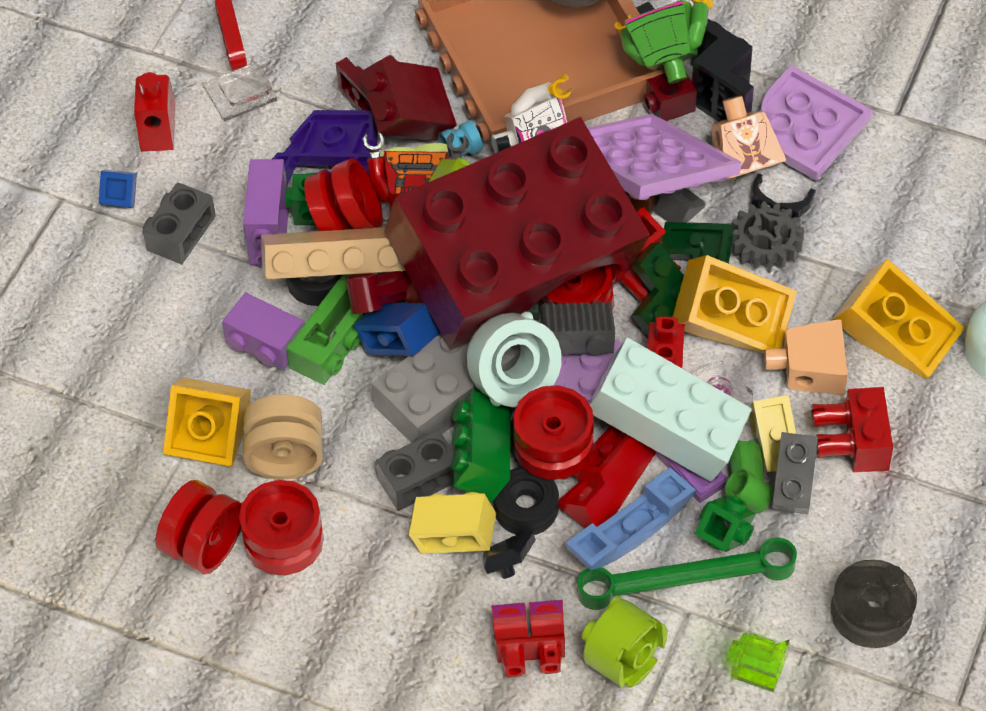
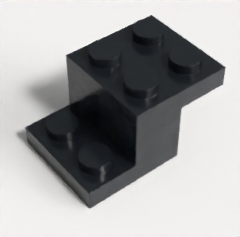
[690,19,754,122]

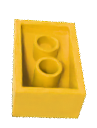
[672,255,797,354]
[833,259,965,379]

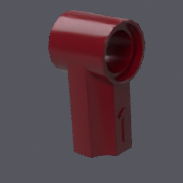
[346,271,415,314]

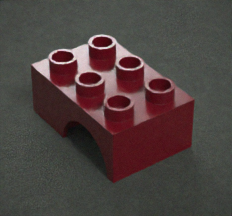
[384,117,650,350]

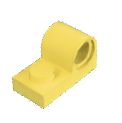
[749,395,796,474]

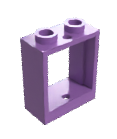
[243,159,289,266]

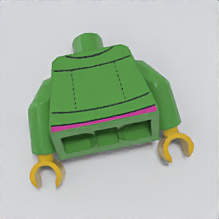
[614,0,714,84]

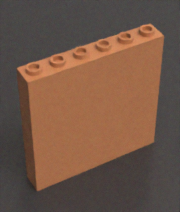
[415,0,666,153]

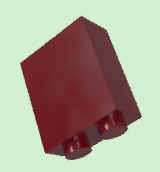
[361,59,457,141]

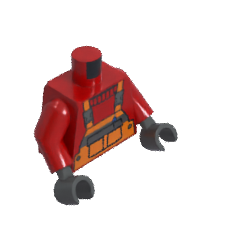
[363,132,469,211]

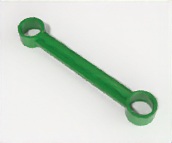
[577,537,797,610]

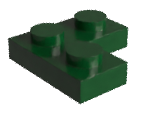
[662,222,734,264]
[631,242,684,337]

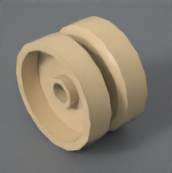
[243,394,323,480]

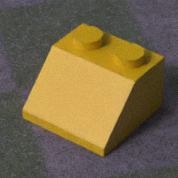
[163,377,251,467]

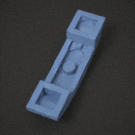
[565,467,696,570]

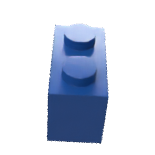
[354,303,440,356]

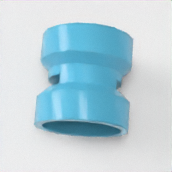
[438,120,483,158]

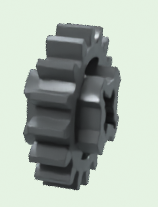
[731,202,805,270]

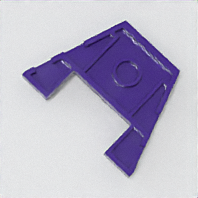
[272,110,377,186]

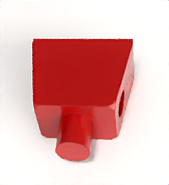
[134,72,176,152]

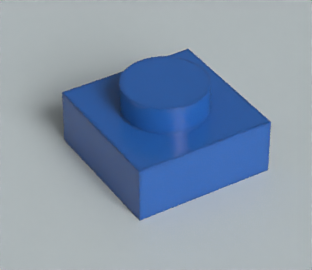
[98,169,137,208]

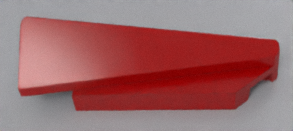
[558,425,656,528]

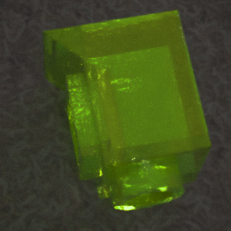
[727,633,790,692]

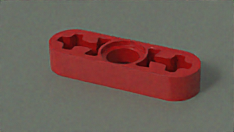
[214,0,248,72]

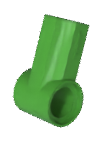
[725,440,774,513]

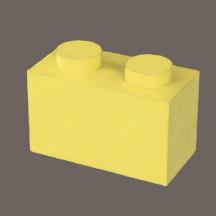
[409,492,496,554]

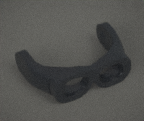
[751,173,816,219]

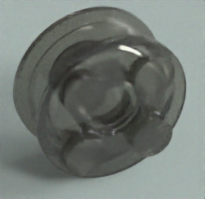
[830,560,917,648]

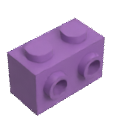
[222,292,304,370]

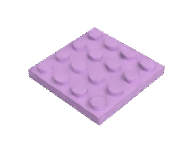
[588,114,742,200]

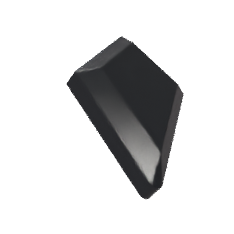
[483,532,536,579]

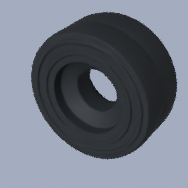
[493,467,559,535]

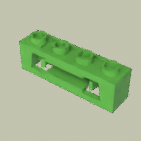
[286,272,383,385]

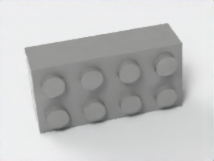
[372,333,521,443]

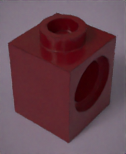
[643,73,697,121]

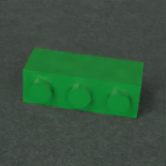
[451,390,510,502]

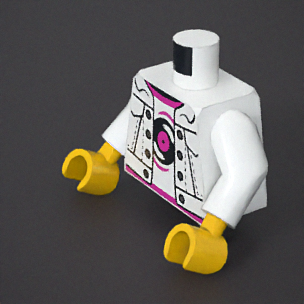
[491,74,574,153]

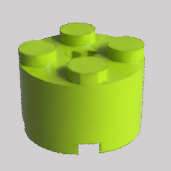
[582,596,668,688]

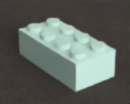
[589,337,752,482]

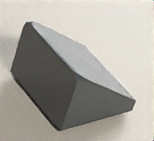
[654,188,706,222]

